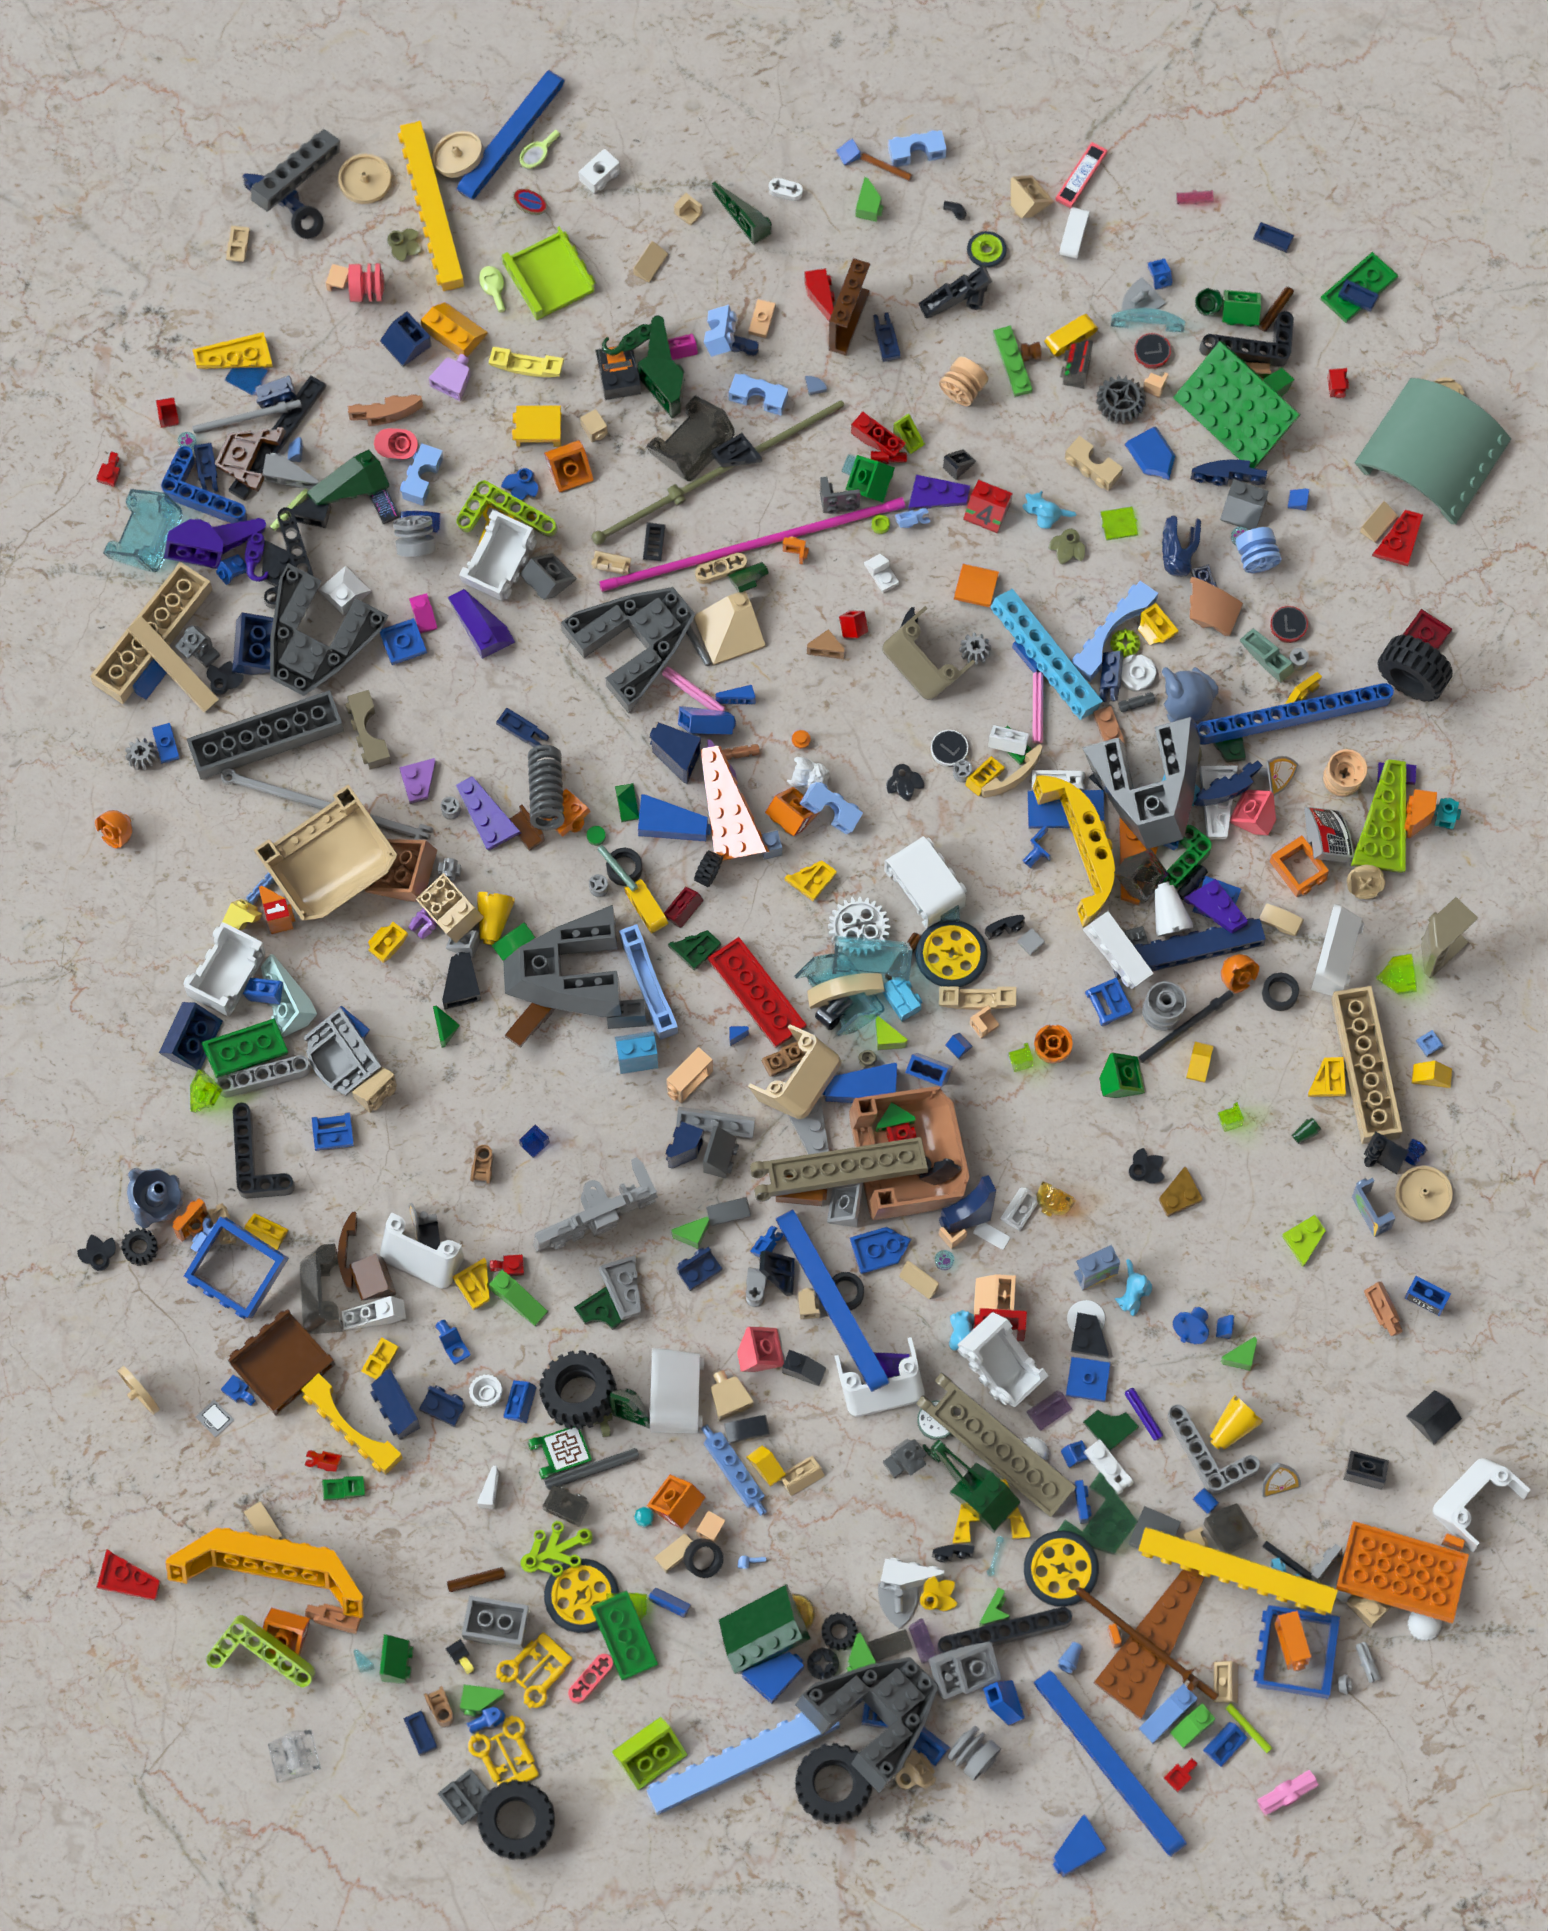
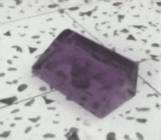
[1026,1390,1072,1431]
[909,1618,936,1664]

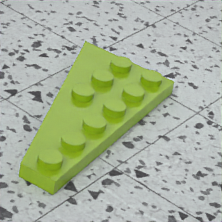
[1351,759,1406,873]

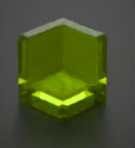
[1008,1043,1033,1072]
[1217,1102,1244,1132]

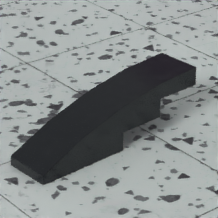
[918,266,993,319]

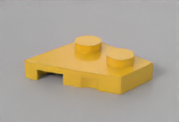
[1285,672,1323,704]
[784,860,837,901]
[1308,1057,1346,1097]
[453,1257,490,1311]

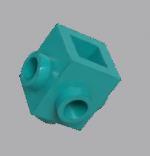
[1434,798,1461,829]

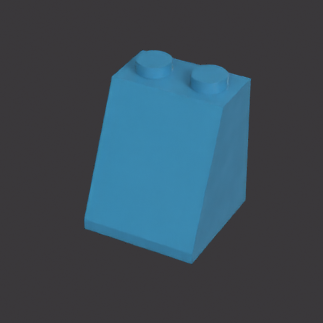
[615,1031,659,1074]

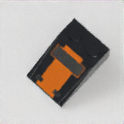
[595,346,641,400]

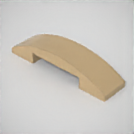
[981,744,1042,798]
[807,973,885,1009]
[939,987,1017,1010]

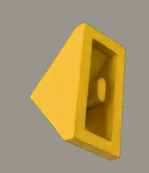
[1186,1042,1213,1083]
[1411,1061,1452,1088]
[746,1445,786,1487]

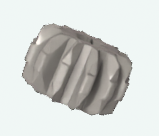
[959,632,991,665]
[125,738,157,770]

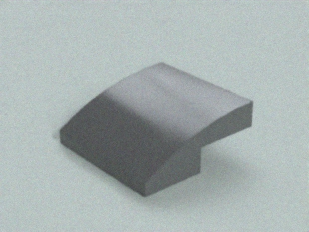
[1128,1506,1181,1558]
[437,1769,489,1826]

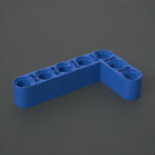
[161,446,247,523]

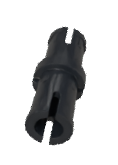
[1177,865,1208,901]

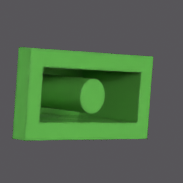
[855,177,884,222]
[846,1632,876,1672]
[460,1684,505,1717]
[1170,1703,1215,1748]

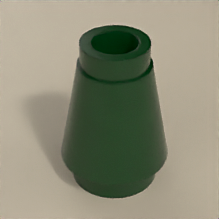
[1291,1118,1321,1144]

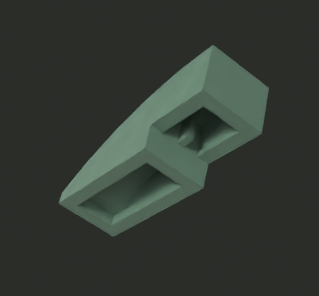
[1240,628,1294,683]

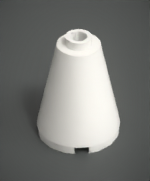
[1155,882,1193,936]

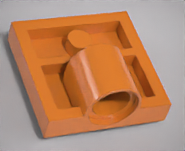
[542,788,591,837]
[172,1198,208,1242]

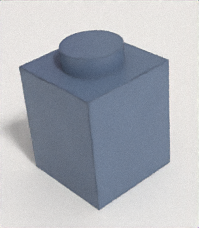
[761,830,782,860]

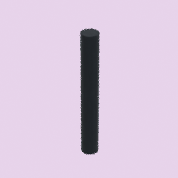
[1262,1540,1312,1581]

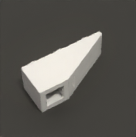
[342,1296,406,1330]
[880,1558,944,1591]

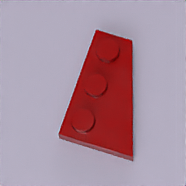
[1372,510,1423,566]
[97,1549,160,1601]

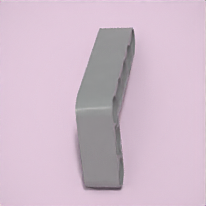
[213,1055,310,1097]
[1167,1404,1260,1495]

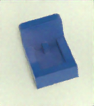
[216,554,247,585]

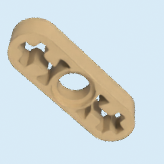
[695,553,747,584]

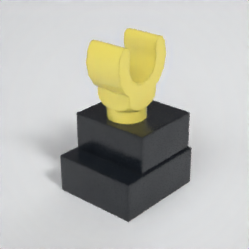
[446,1639,474,1675]

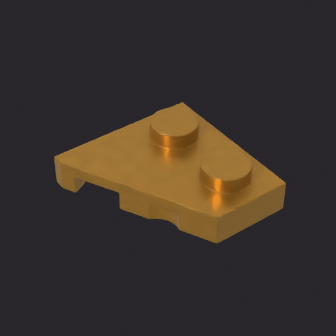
[1159,1167,1203,1217]

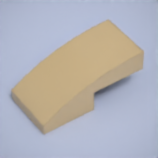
[226,226,250,262]
[1259,903,1304,937]
[244,1501,282,1539]

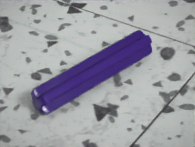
[1125,1388,1163,1441]

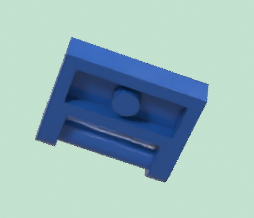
[1085,977,1133,1026]
[311,1112,354,1151]

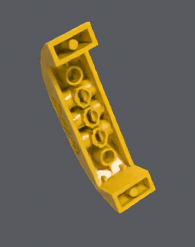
[1032,775,1115,927]

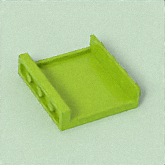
[501,226,596,321]

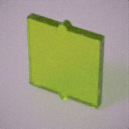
[1100,506,1138,541]

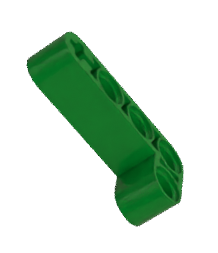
[1156,825,1212,890]

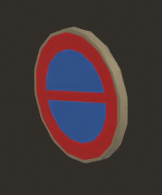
[512,188,547,215]

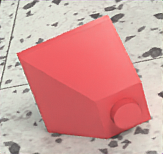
[1230,790,1276,836]
[737,1326,784,1372]

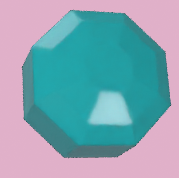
[634,1507,654,1528]

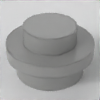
[1339,1674,1353,1695]

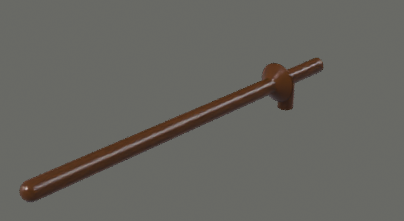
[1075,1587,1219,1701]

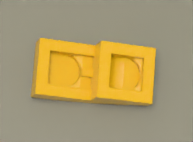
[361,1337,399,1380]

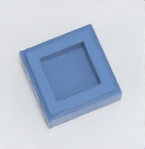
[1416,1030,1443,1057]

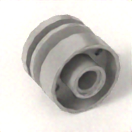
[393,515,435,557]
[1142,981,1187,1031]
[948,1726,1001,1781]

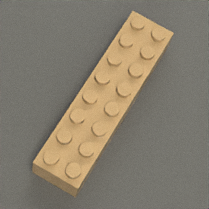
[90,562,212,704]
[1331,986,1402,1144]

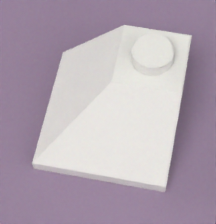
[318,566,371,616]

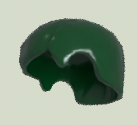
[1195,288,1223,316]

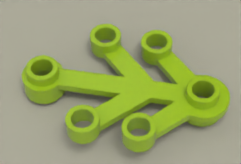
[521,1521,593,1577]

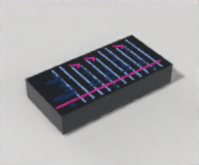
[369,489,400,525]

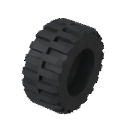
[1378,635,1453,702]
[539,1350,617,1430]
[795,1743,872,1824]
[477,1780,555,1860]

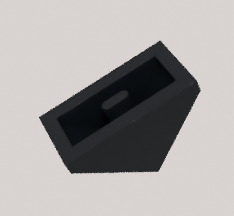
[943,449,976,480]

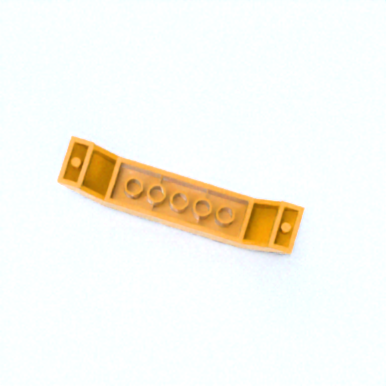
[165,1528,364,1618]

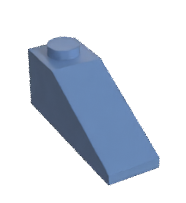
[1139,1684,1198,1743]

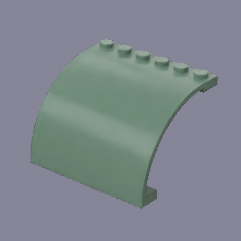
[1354,378,1512,524]

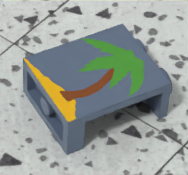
[1352,1178,1395,1237]
[1074,1245,1120,1291]

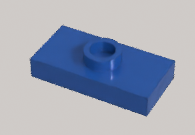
[152,723,180,764]

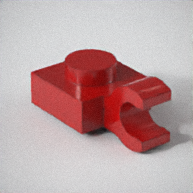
[96,451,121,487]
[490,1254,524,1276]
[305,1450,342,1472]
[1163,1758,1198,1793]

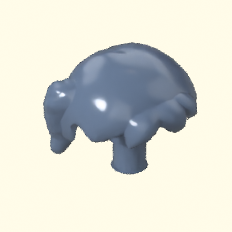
[1162,667,1218,723]
[127,1167,183,1228]

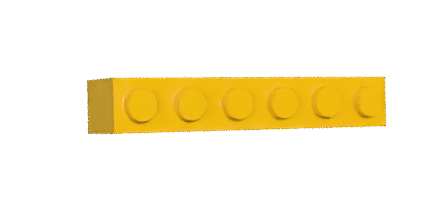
[302,1373,403,1475]

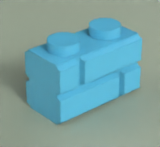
[882,974,922,1022]

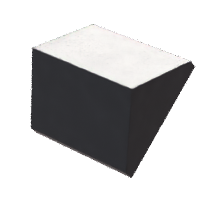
[1406,1390,1462,1445]
[1343,1450,1389,1490]

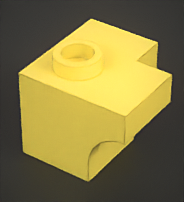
[222,899,262,931]

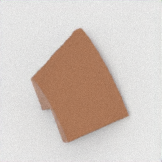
[1190,577,1243,636]

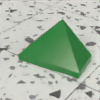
[615,783,639,822]
[433,1005,460,1048]
[876,1102,916,1132]

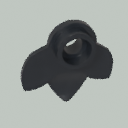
[206,661,244,695]
[886,764,924,801]
[1129,1148,1165,1184]
[77,1234,116,1271]

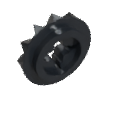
[807,1647,839,1680]

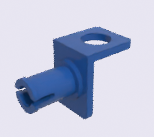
[1022,825,1051,868]
[435,1320,471,1365]

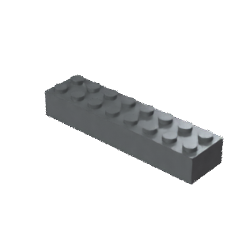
[187,690,344,780]

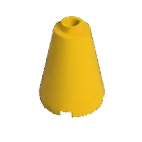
[477,892,515,945]
[1210,1395,1263,1450]

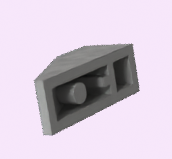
[263,453,318,489]

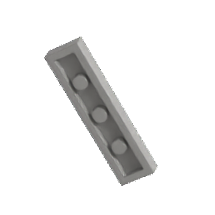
[676,1106,755,1138]

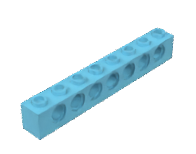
[990,589,1103,720]

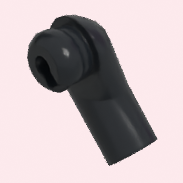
[943,201,966,220]

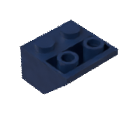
[380,311,432,367]
[665,1122,704,1169]

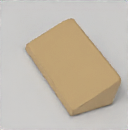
[633,241,668,283]
[1360,501,1398,543]
[899,1261,939,1299]
[780,1456,824,1496]
[654,1534,692,1573]
[1213,1661,1239,1703]

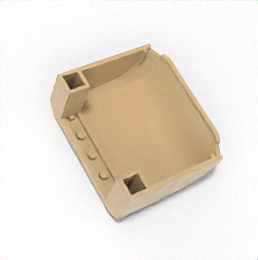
[254,784,397,921]

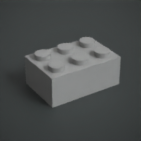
[462,1595,530,1649]

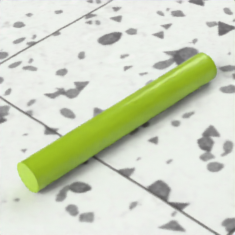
[1225,1703,1273,1753]

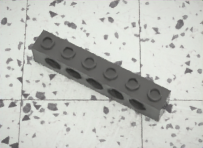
[251,129,340,212]

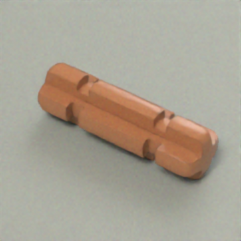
[723,744,760,760]

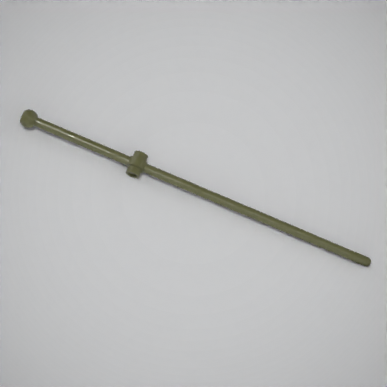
[591,401,844,545]

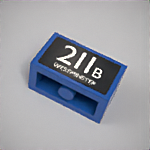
[1405,1276,1451,1317]

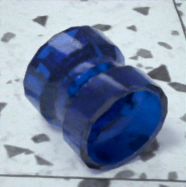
[1405,1139,1427,1166]

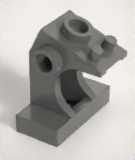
[175,625,220,668]
[883,1439,927,1479]

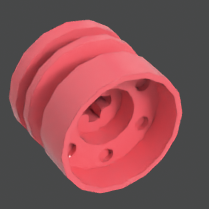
[348,263,384,302]

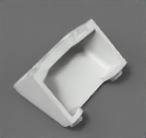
[380,1212,464,1289]
[650,1348,704,1433]

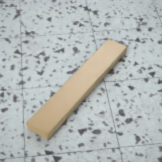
[127,616,219,712]

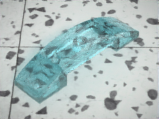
[1110,308,1185,333]

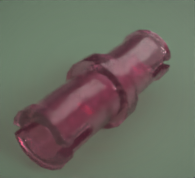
[1176,190,1213,204]

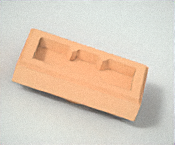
[748,299,775,338]

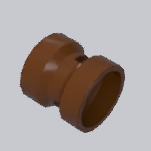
[1021,342,1042,362]

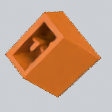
[1404,789,1437,838]

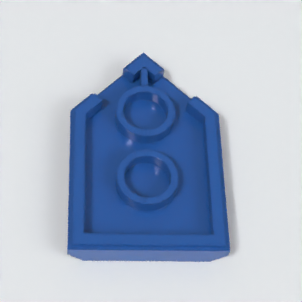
[1125,427,1176,480]
[849,1227,911,1274]

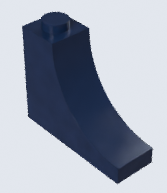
[939,1175,997,1234]

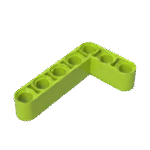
[456,480,558,537]
[206,1615,315,1687]

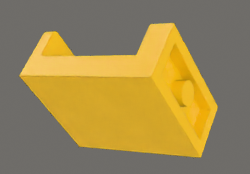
[512,405,561,447]

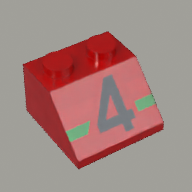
[963,479,1013,533]

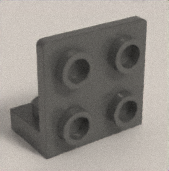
[820,476,860,514]

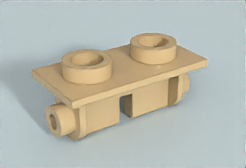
[591,550,631,575]
[207,1203,237,1245]

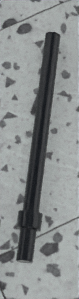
[1138,990,1234,1063]

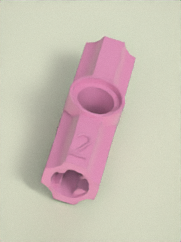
[1257,1770,1318,1815]

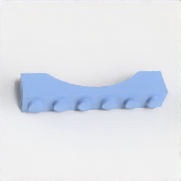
[1072,581,1158,682]
[619,924,678,1040]

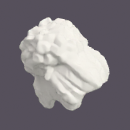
[787,757,830,788]

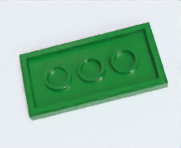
[1320,252,1398,323]
[202,1018,289,1078]
[590,1590,659,1680]

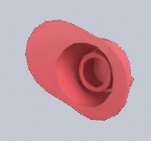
[374,428,418,459]

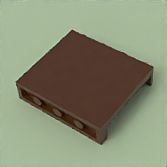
[829,258,871,356]
[228,1309,335,1416]

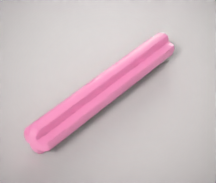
[662,666,725,711]
[1033,672,1043,744]

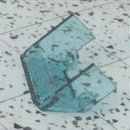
[831,936,912,981]
[794,952,885,1036]

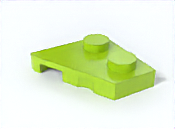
[1282,1215,1326,1267]

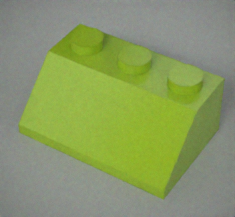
[611,1716,687,1790]

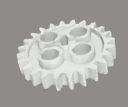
[828,896,890,958]

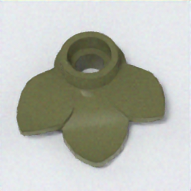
[387,228,421,262]
[1049,528,1085,564]

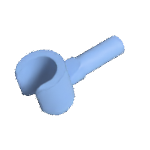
[738,1556,766,1569]

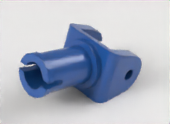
[467,1707,506,1735]

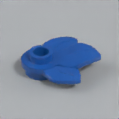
[501,468,538,501]

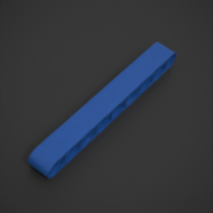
[457,70,565,200]

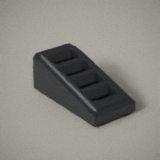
[643,522,665,562]

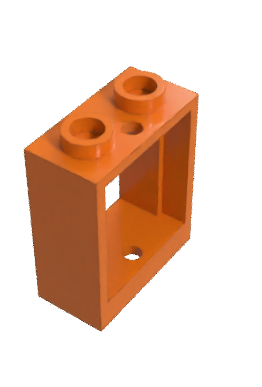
[1270,835,1329,897]
[1275,1611,1311,1671]

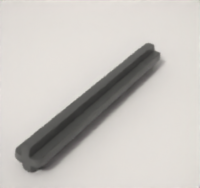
[544,1448,639,1490]

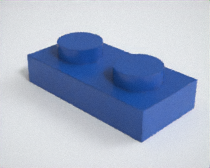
[1074,1480,1092,1524]

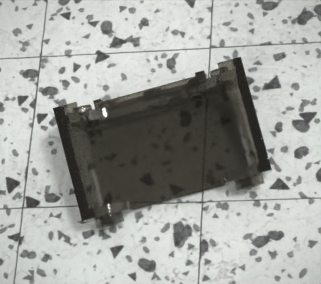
[646,395,735,482]
[300,1243,343,1334]

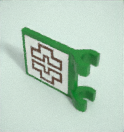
[528,1426,592,1480]

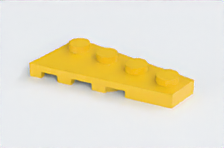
[192,332,273,369]

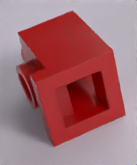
[1327,368,1349,398]
[886,1123,917,1142]

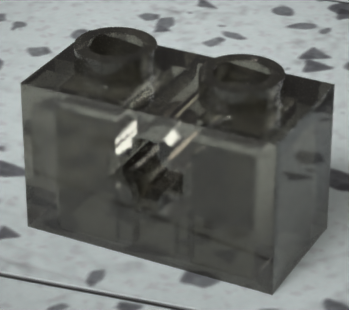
[542,1485,589,1527]

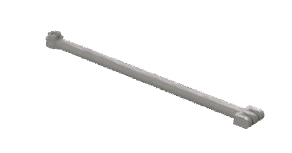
[221,768,433,840]

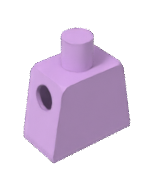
[429,354,471,401]

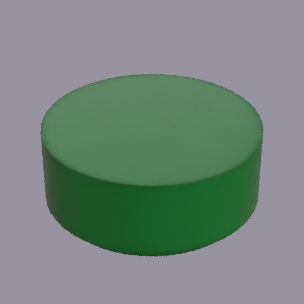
[587,826,606,846]

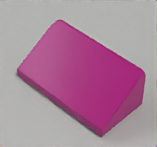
[668,334,698,360]

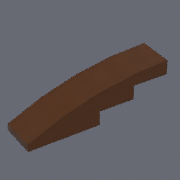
[505,1003,555,1048]

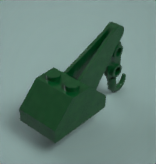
[602,315,685,418]
[923,1440,1021,1533]

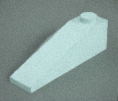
[261,954,317,1037]

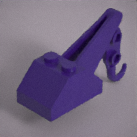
[164,518,269,582]

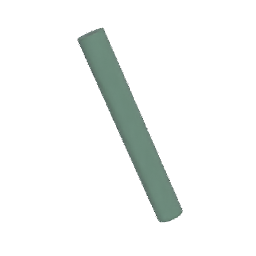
[597,845,638,892]

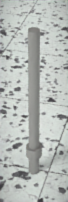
[192,400,302,433]

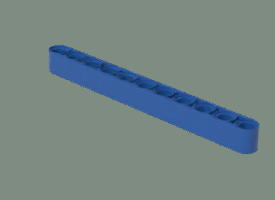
[1197,683,1394,745]
[775,1209,889,1392]
[1033,1670,1187,1857]

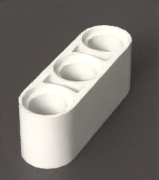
[1059,207,1090,259]

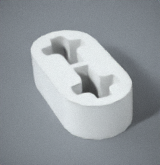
[769,178,803,201]

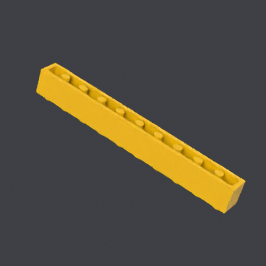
[397,121,464,292]
[1138,1527,1338,1615]

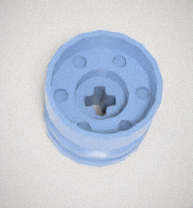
[1235,527,1282,573]

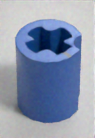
[1193,1488,1219,1515]

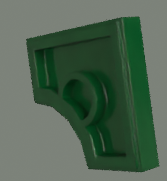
[728,562,769,593]
[574,1287,628,1330]
[1083,1409,1139,1452]

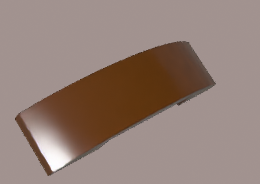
[338,1212,358,1292]

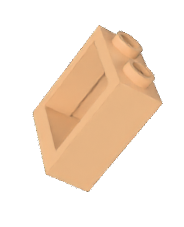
[666,1047,713,1103]

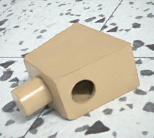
[711,1370,753,1421]

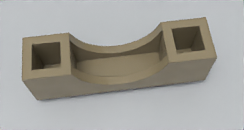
[345,690,391,770]

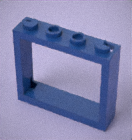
[184,1216,289,1319]
[1253,1605,1340,1699]

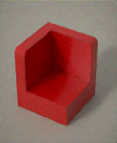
[156,397,179,428]
[839,610,868,638]

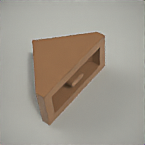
[807,629,845,659]

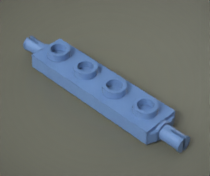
[701,1424,767,1516]

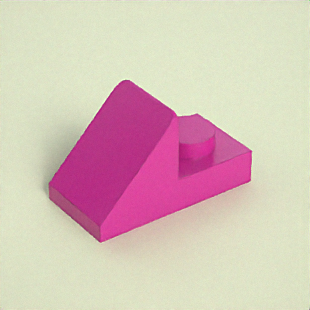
[409,593,437,634]

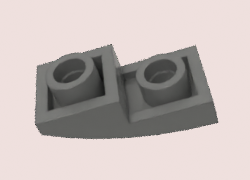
[706,1197,751,1226]

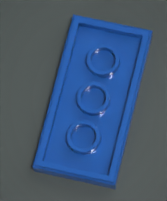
[1027,790,1105,829]

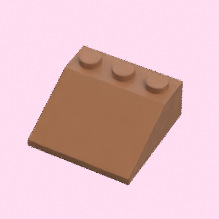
[364,839,437,902]

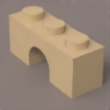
[1065,436,1123,491]

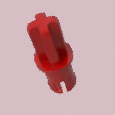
[870,451,907,464]

